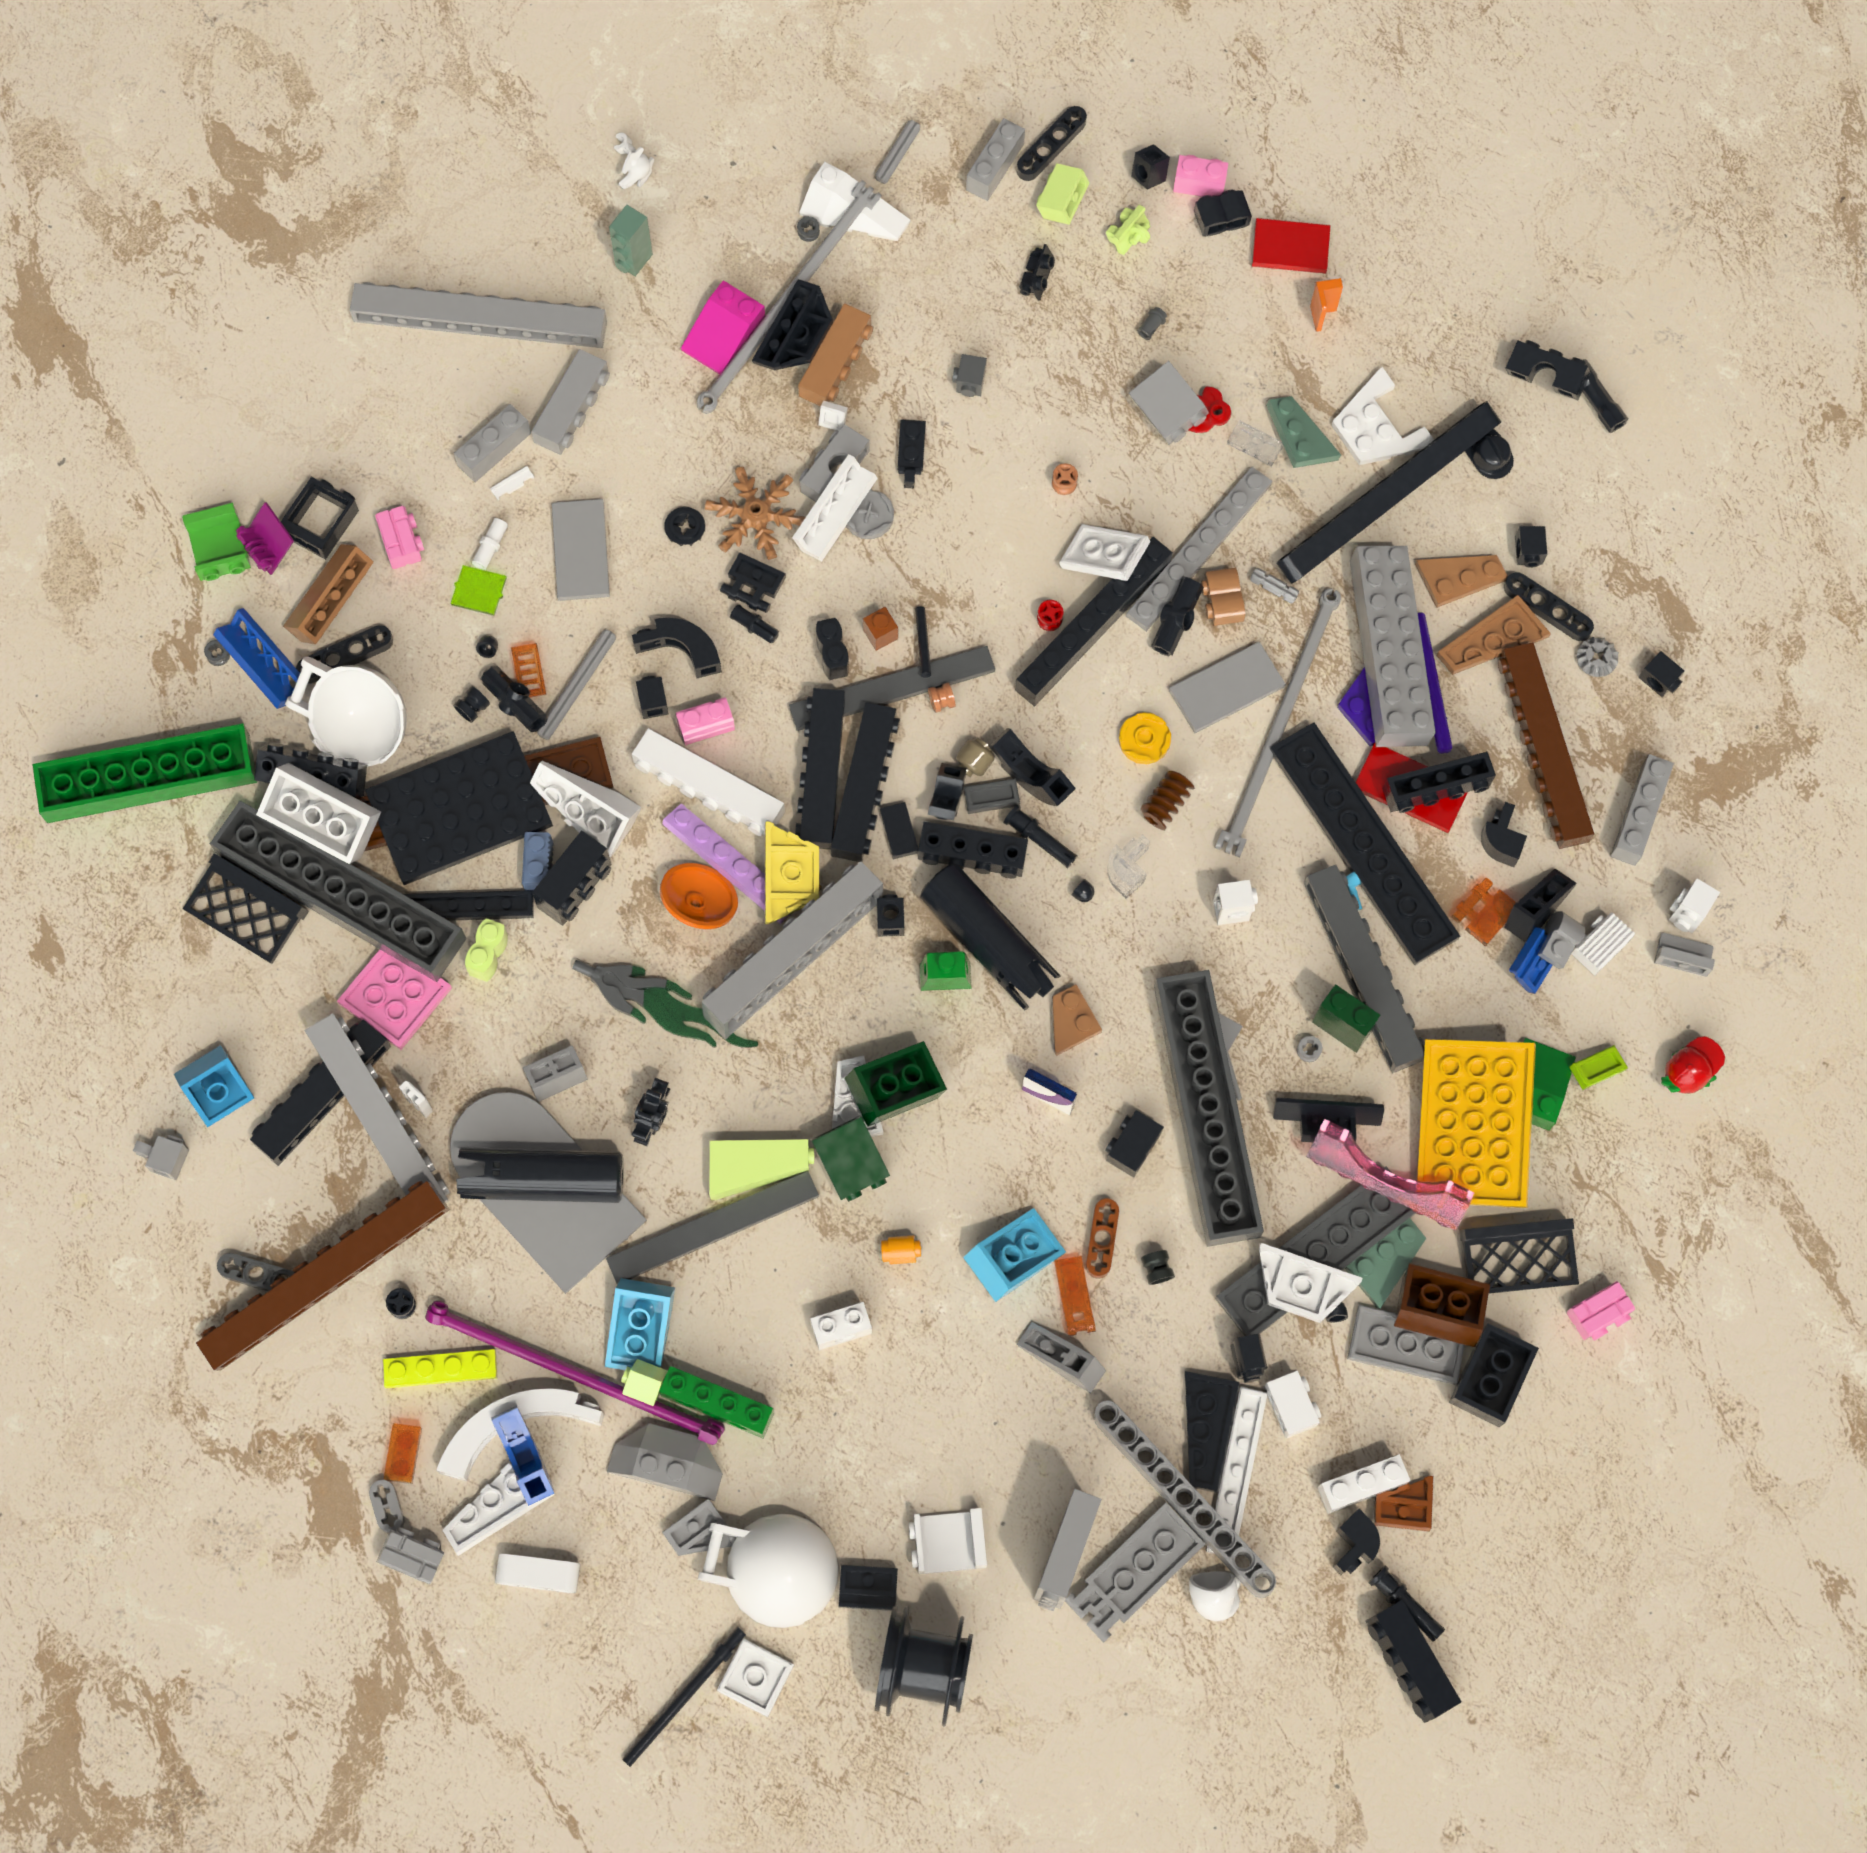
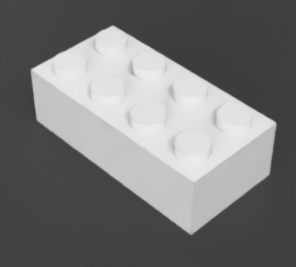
[256,763,381,864]

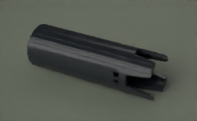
[920,864,1061,1011]
[456,1147,624,1203]

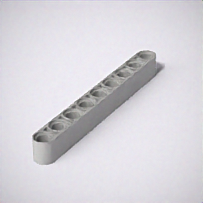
[1094,1400,1276,1598]

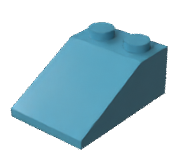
[963,1208,1066,1302]
[605,1278,675,1370]

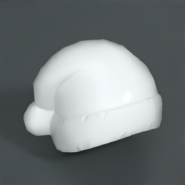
[1189,1571,1241,1621]

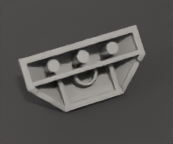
[607,1423,723,1501]

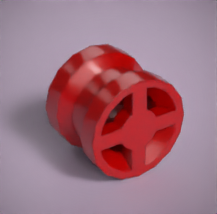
[1037,600,1064,631]

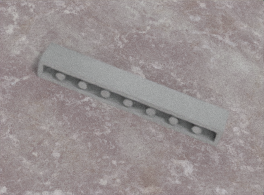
[304,1013,450,1203]

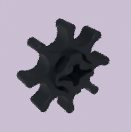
[632,1078,671,1146]

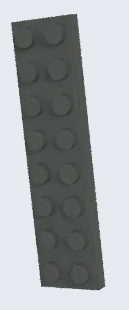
[1215,1166,1421,1336]

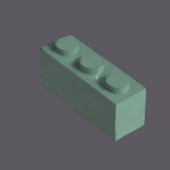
[609,204,653,277]

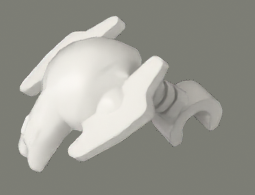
[614,132,654,189]

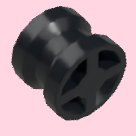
[386,1288,416,1319]

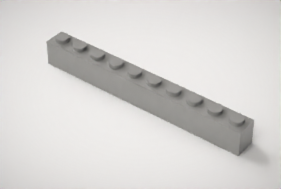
[350,282,607,348]

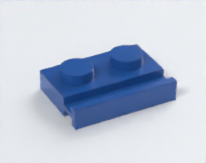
[1509,927,1553,994]

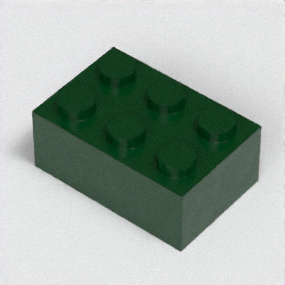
[845,1041,947,1127]

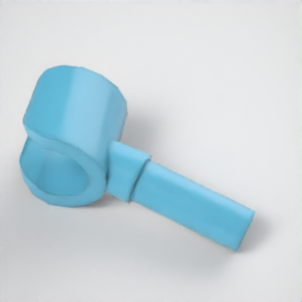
[1346,872,1362,910]

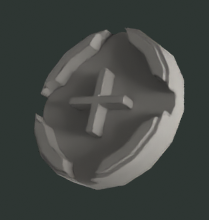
[846,489,894,539]

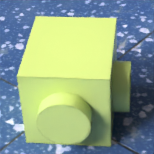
[621,1359,668,1406]

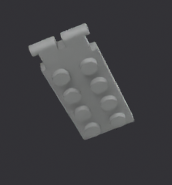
[1065,1503,1205,1643]

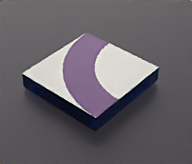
[1022,1068,1077,1115]

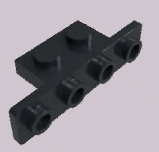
[1273,1098,1384,1145]

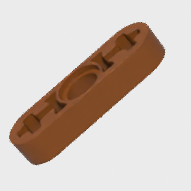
[1086,1198,1119,1279]

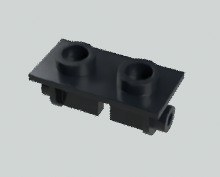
[1019,244,1055,301]

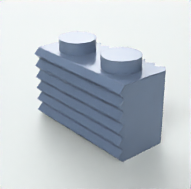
[522,832,554,890]

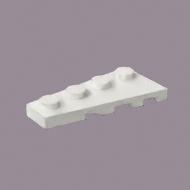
[443,1463,555,1556]

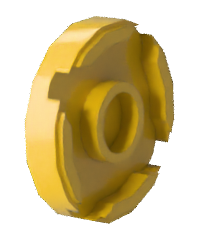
[1119,712,1171,764]

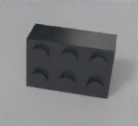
[532,830,611,926]
[1449,1323,1539,1428]

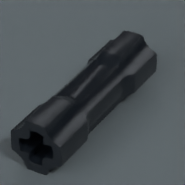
[1582,359,1629,433]

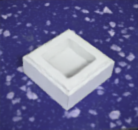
[818,401,848,431]

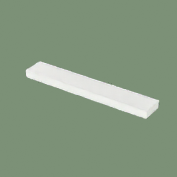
[1206,1386,1268,1554]

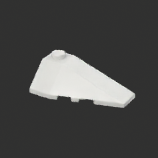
[800,162,910,241]
[530,761,642,858]

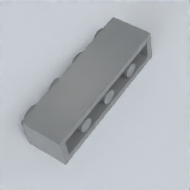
[531,349,610,455]
[1610,754,1674,866]

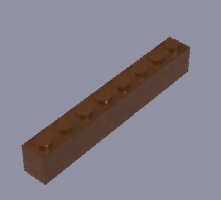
[1497,642,1594,849]

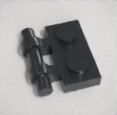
[720,552,786,613]

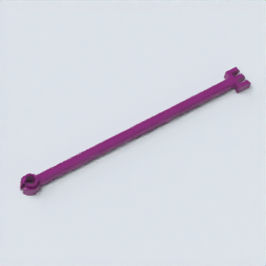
[425,1301,725,1445]

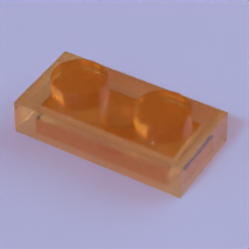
[383,1423,422,1484]

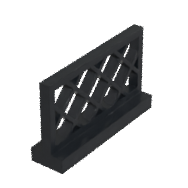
[183,853,309,964]
[1459,1218,1579,1294]

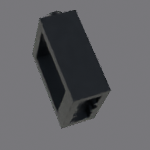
[281,476,359,560]

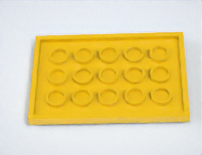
[1416,1039,1536,1208]

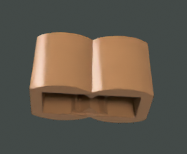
[1201,567,1245,626]

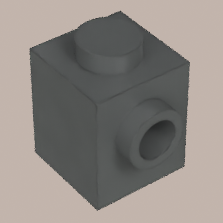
[952,354,987,397]

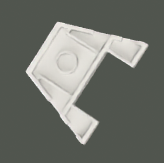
[1331,367,1434,465]

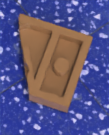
[1052,984,1102,1056]

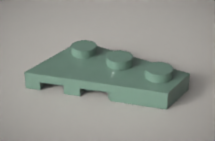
[1266,396,1341,468]
[1345,1218,1426,1309]

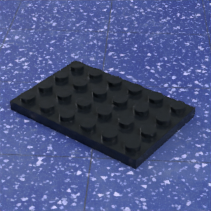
[365,731,553,885]

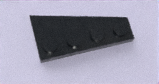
[1185,1371,1240,1493]

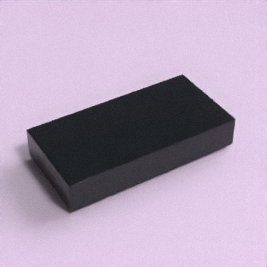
[880,802,918,860]

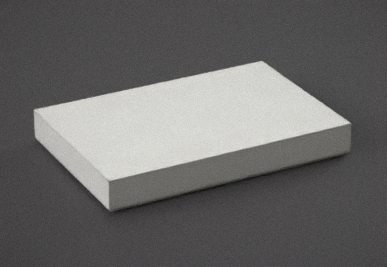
[1059,524,1150,581]

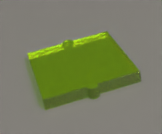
[451,565,507,616]

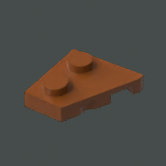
[1374,1476,1434,1532]

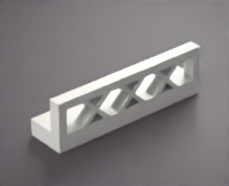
[792,454,878,562]

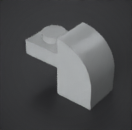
[1538,911,1585,969]

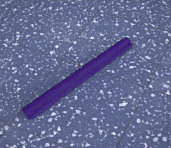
[1418,612,1453,754]

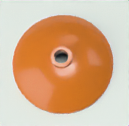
[660,863,738,929]

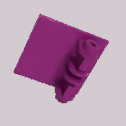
[236,502,294,575]

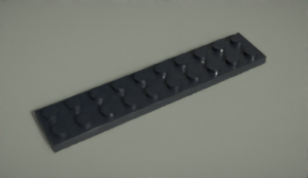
[1270,722,1461,965]

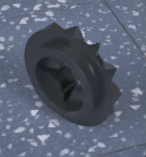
[664,507,705,546]

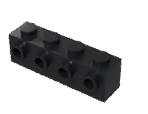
[254,742,367,799]
[1382,751,1496,813]
[918,821,1028,879]
[1365,1600,1462,1723]

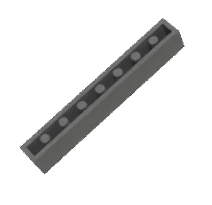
[1304,865,1425,1074]

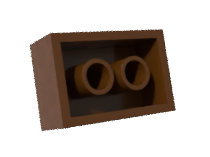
[1394,1263,1490,1347]

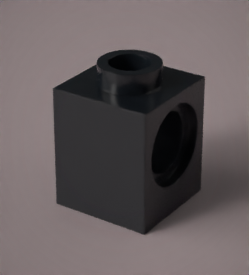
[1131,144,1170,190]
[1515,526,1548,568]
[1639,651,1685,698]
[636,676,669,719]
[877,894,905,937]

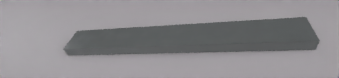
[789,646,995,731]
[606,1171,819,1284]

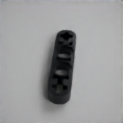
[1017,106,1087,181]
[1504,572,1594,641]
[296,625,393,684]

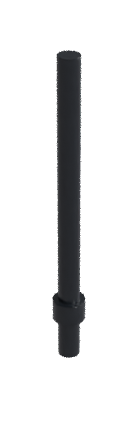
[622,1627,746,1767]

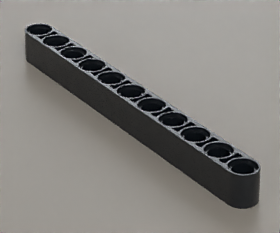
[1276,401,1502,584]

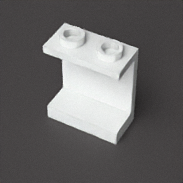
[909,1508,987,1574]

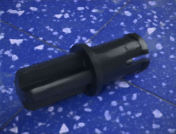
[730,605,779,643]

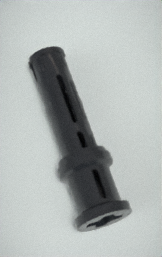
[1003,804,1078,869]
[1368,1565,1445,1642]

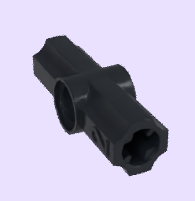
[1151,577,1204,657]
[481,666,548,732]

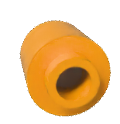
[881,1235,921,1265]

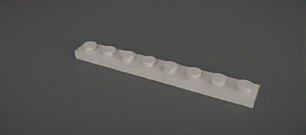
[1126,467,1272,632]

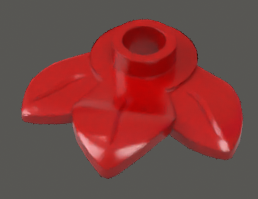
[1188,386,1232,433]

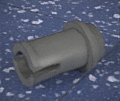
[1137,307,1167,340]

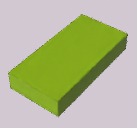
[1569,1045,1628,1090]

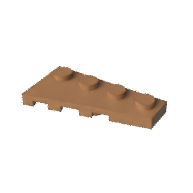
[1436,595,1551,675]

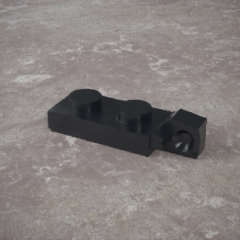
[898,420,926,489]

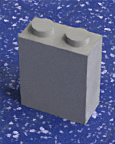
[1129,361,1209,445]

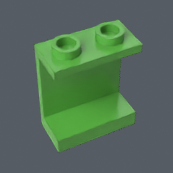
[182,503,251,581]

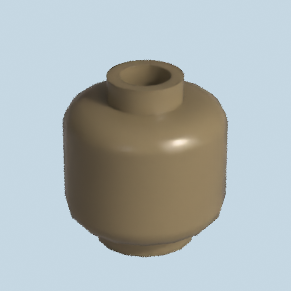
[956,737,995,778]

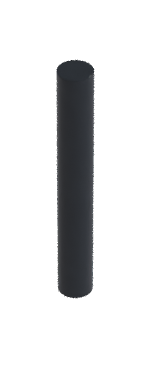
[915,606,931,678]

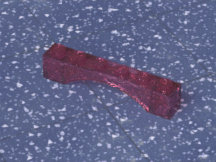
[1306,1119,1474,1231]

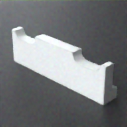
[490,466,534,500]

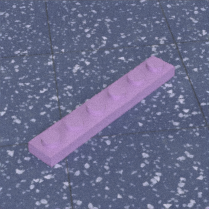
[662,804,791,924]

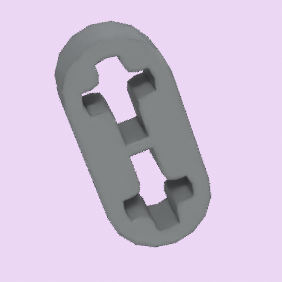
[369,1480,404,1533]

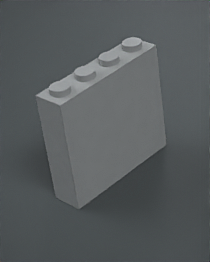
[1034,1489,1102,1611]

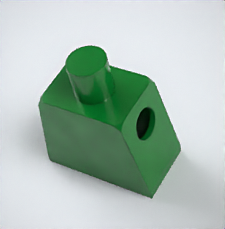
[920,951,972,991]

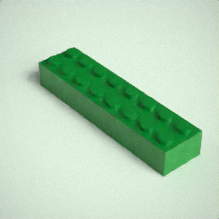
[32,723,257,824]

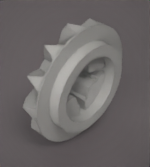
[1577,637,1619,677]

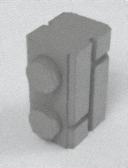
[376,1527,444,1584]

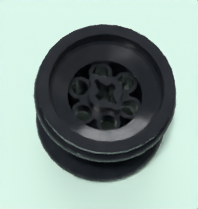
[875,1606,973,1727]

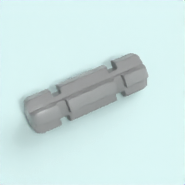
[1250,568,1299,603]

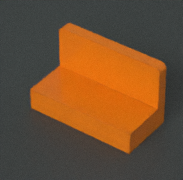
[1310,278,1343,332]

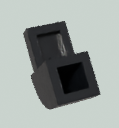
[928,763,967,820]
[1481,802,1527,867]
[1333,1508,1380,1575]

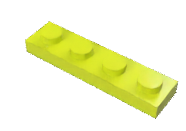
[383,1349,497,1388]

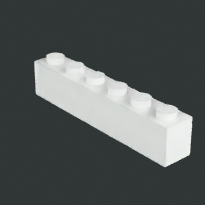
[632,728,785,836]

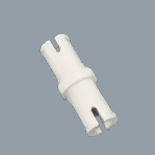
[472,518,508,571]

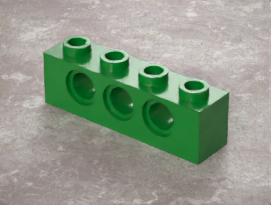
[659,1366,774,1439]

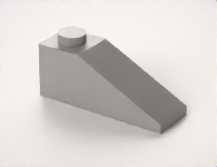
[1017,1322,1106,1393]

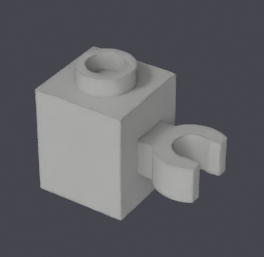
[133,1135,189,1180]

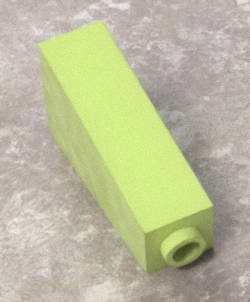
[709,1139,814,1200]

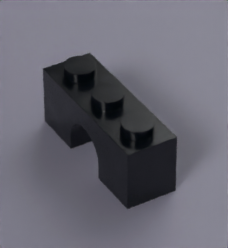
[1505,340,1591,401]

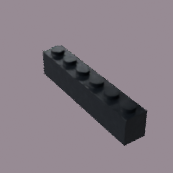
[795,688,845,850]
[831,702,900,862]
[250,1019,391,1166]

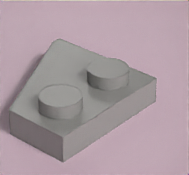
[662,1499,736,1556]

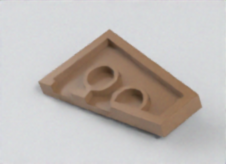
[1415,555,1508,608]

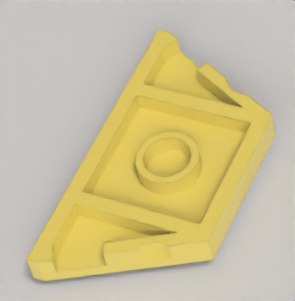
[765,822,819,924]

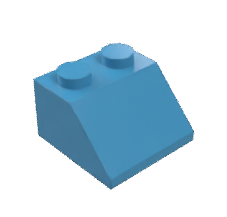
[174,1045,254,1128]

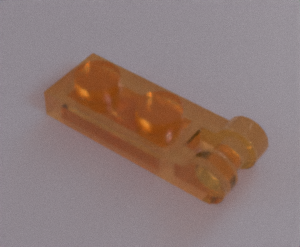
[1054,1256,1096,1336]

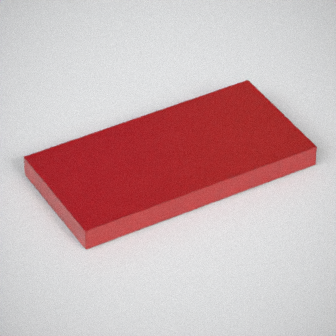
[1356,742,1468,833]

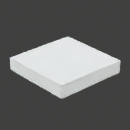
[717,1638,794,1717]

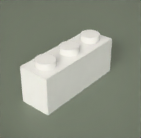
[1317,1454,1410,1514]

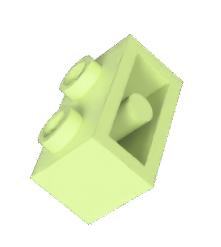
[1036,163,1090,225]

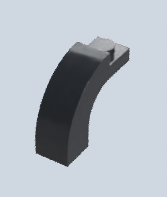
[632,618,722,679]
[989,728,1076,806]

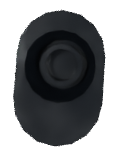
[1465,429,1514,479]

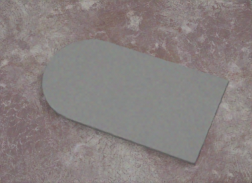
[450,1093,647,1294]

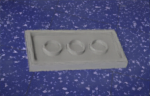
[552,499,610,601]
[1169,642,1286,733]
[1347,1305,1465,1385]

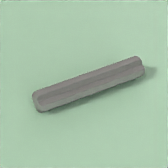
[875,120,920,184]

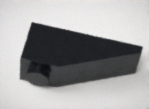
[1504,869,1577,942]

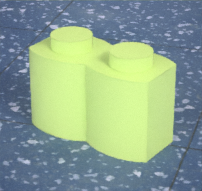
[465,918,508,982]

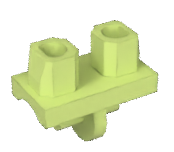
[1106,205,1150,255]

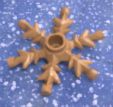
[705,467,806,560]

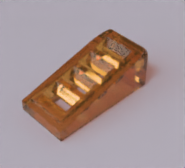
[511,643,546,698]

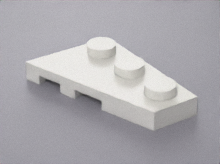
[832,1055,883,1137]

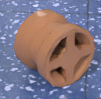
[1052,463,1078,495]
[928,682,956,713]

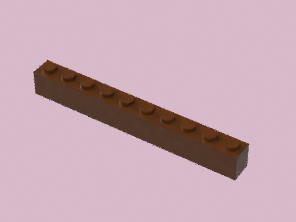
[196,1180,450,1371]

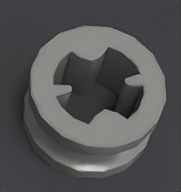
[1297,1036,1323,1063]

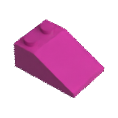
[681,280,765,375]

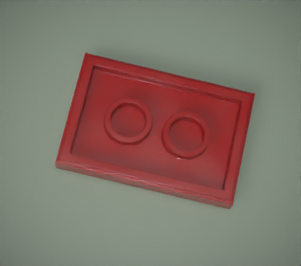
[1252,218,1331,274]

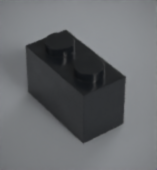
[1105,1110,1164,1178]

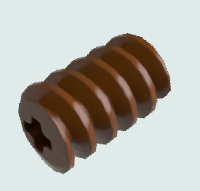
[1141,771,1195,831]

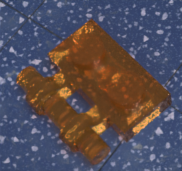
[1452,878,1517,947]

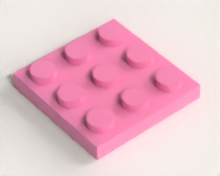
[337,950,452,1050]

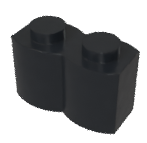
[1194,189,1252,237]
[816,618,849,680]
[1230,1334,1268,1383]

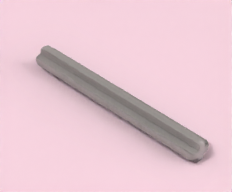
[537,629,616,740]

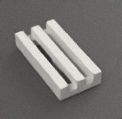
[399,1081,433,1118]

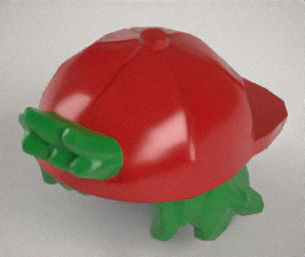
[1661,1036,1725,1094]

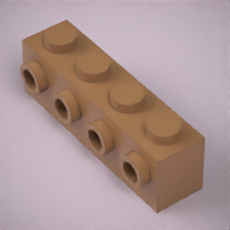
[798,303,874,406]
[283,544,374,644]

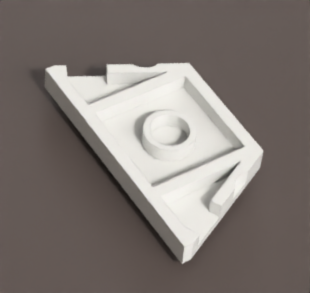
[1259,1243,1362,1323]

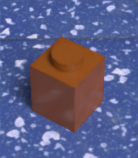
[863,607,898,651]

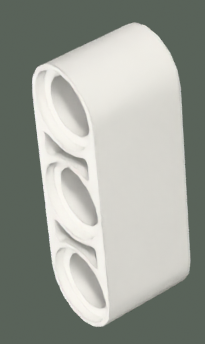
[495,1554,580,1593]

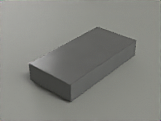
[964,778,1020,814]

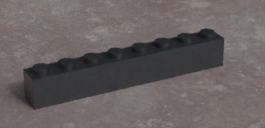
[1015,536,1173,707]

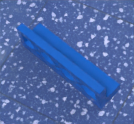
[213,608,300,709]

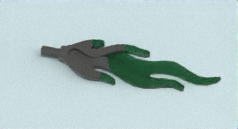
[572,960,759,1048]

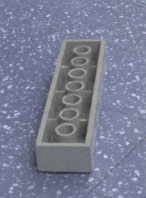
[1350,546,1435,747]
[702,862,883,1040]

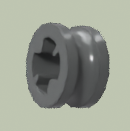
[797,216,820,242]
[204,640,230,666]

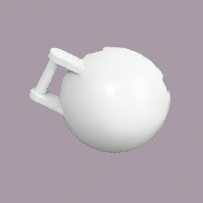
[285,656,407,768]
[698,1514,839,1628]

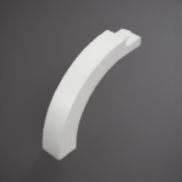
[437,1389,604,1482]

